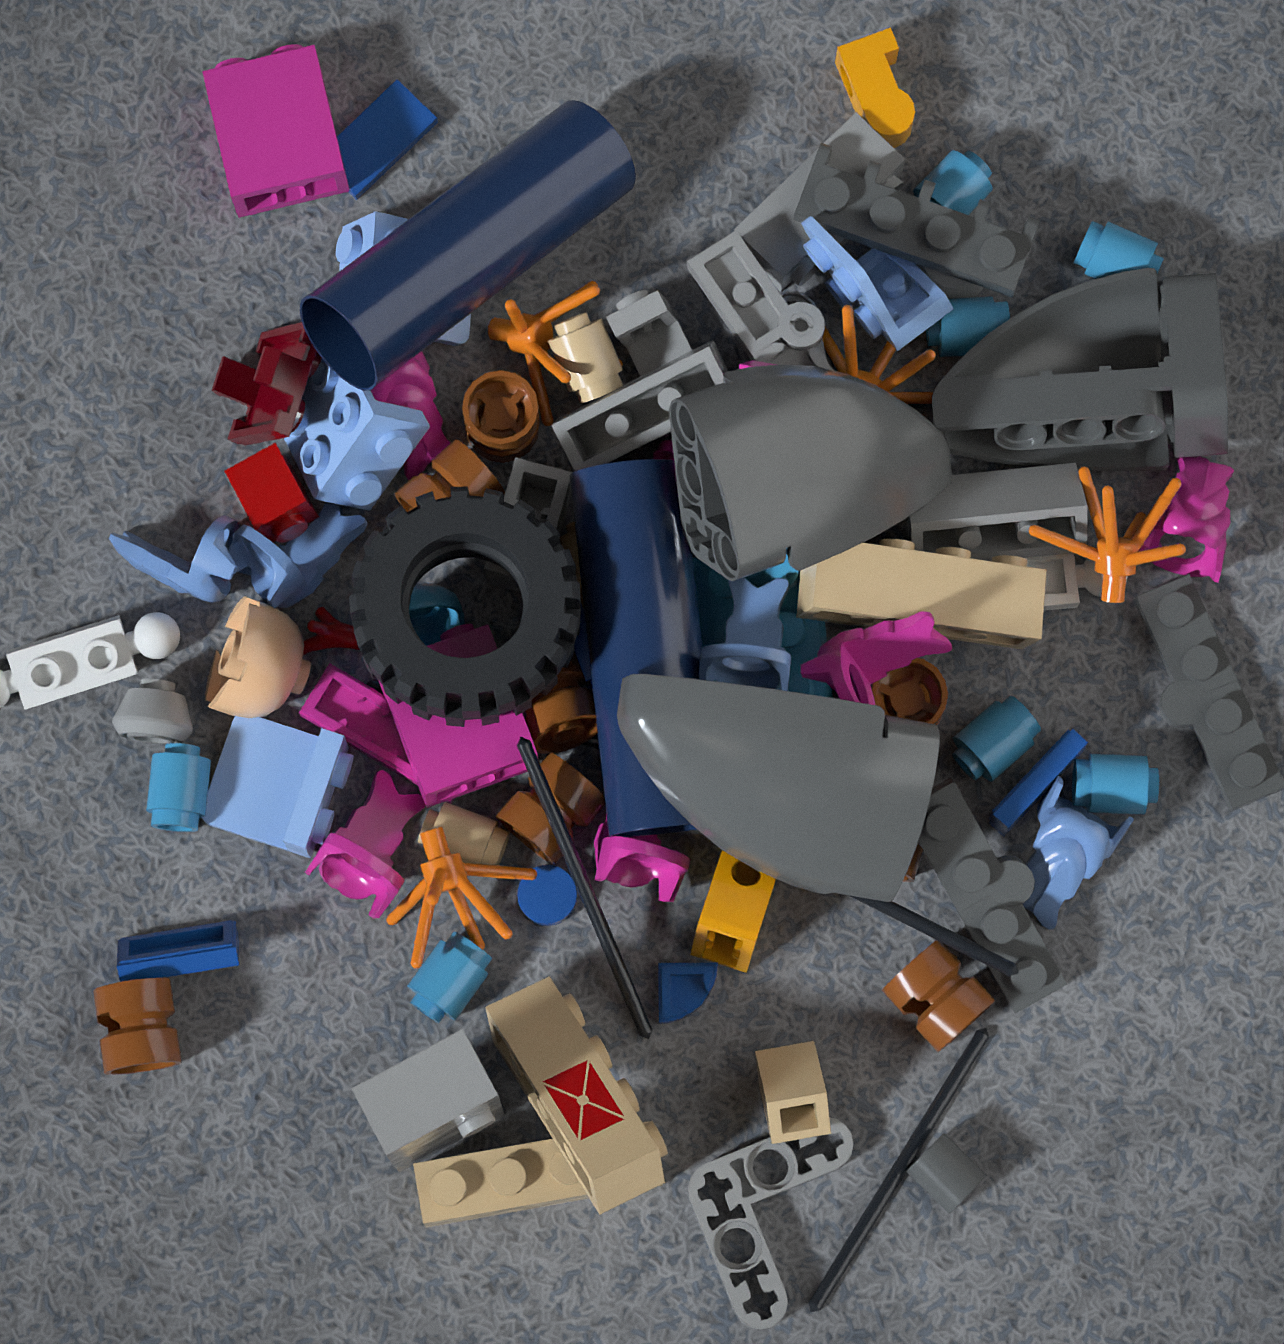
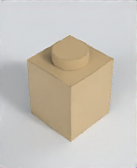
[755,1041,831,1144]

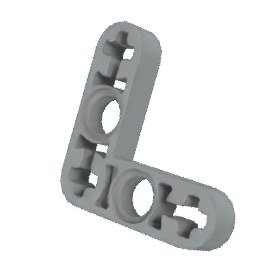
[688,1117,854,1330]

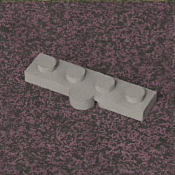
[687,230,833,370]

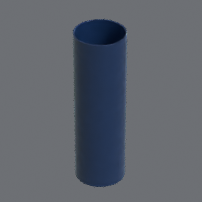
[300,100,636,391]
[569,459,702,837]

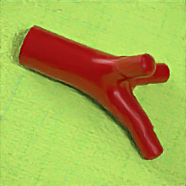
[303,607,360,655]

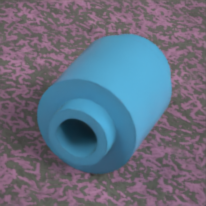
[913,150,993,215]
[1074,221,1164,279]
[926,296,1010,357]
[952,696,1041,782]
[146,743,211,832]
[1072,754,1159,815]
[407,931,492,1023]

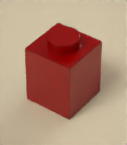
[224,443,319,543]

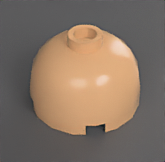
[205,596,311,719]

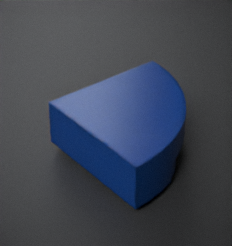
[658,962,718,1024]

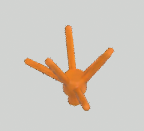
[488,281,623,426]
[822,305,936,404]
[1029,466,1186,603]
[386,827,537,969]

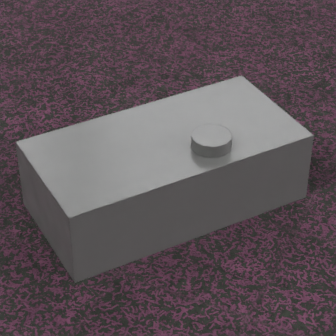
[351,1029,505,1173]

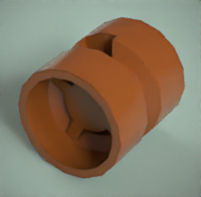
[462,370,540,463]
[395,439,505,512]
[525,652,598,754]
[871,658,948,725]
[496,752,606,865]
[882,940,995,1053]
[93,978,182,1075]

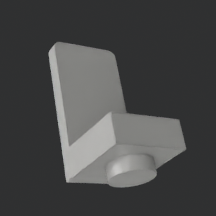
[606,290,693,376]

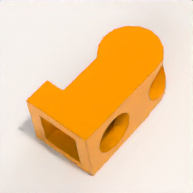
[835,27,915,148]

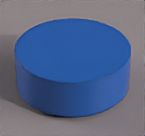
[517,865,577,926]

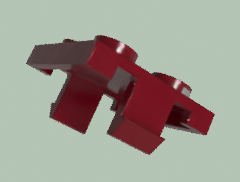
[211,322,321,446]

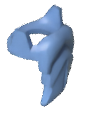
[228,502,367,609]
[108,515,252,603]
[699,578,791,691]
[1023,776,1134,930]

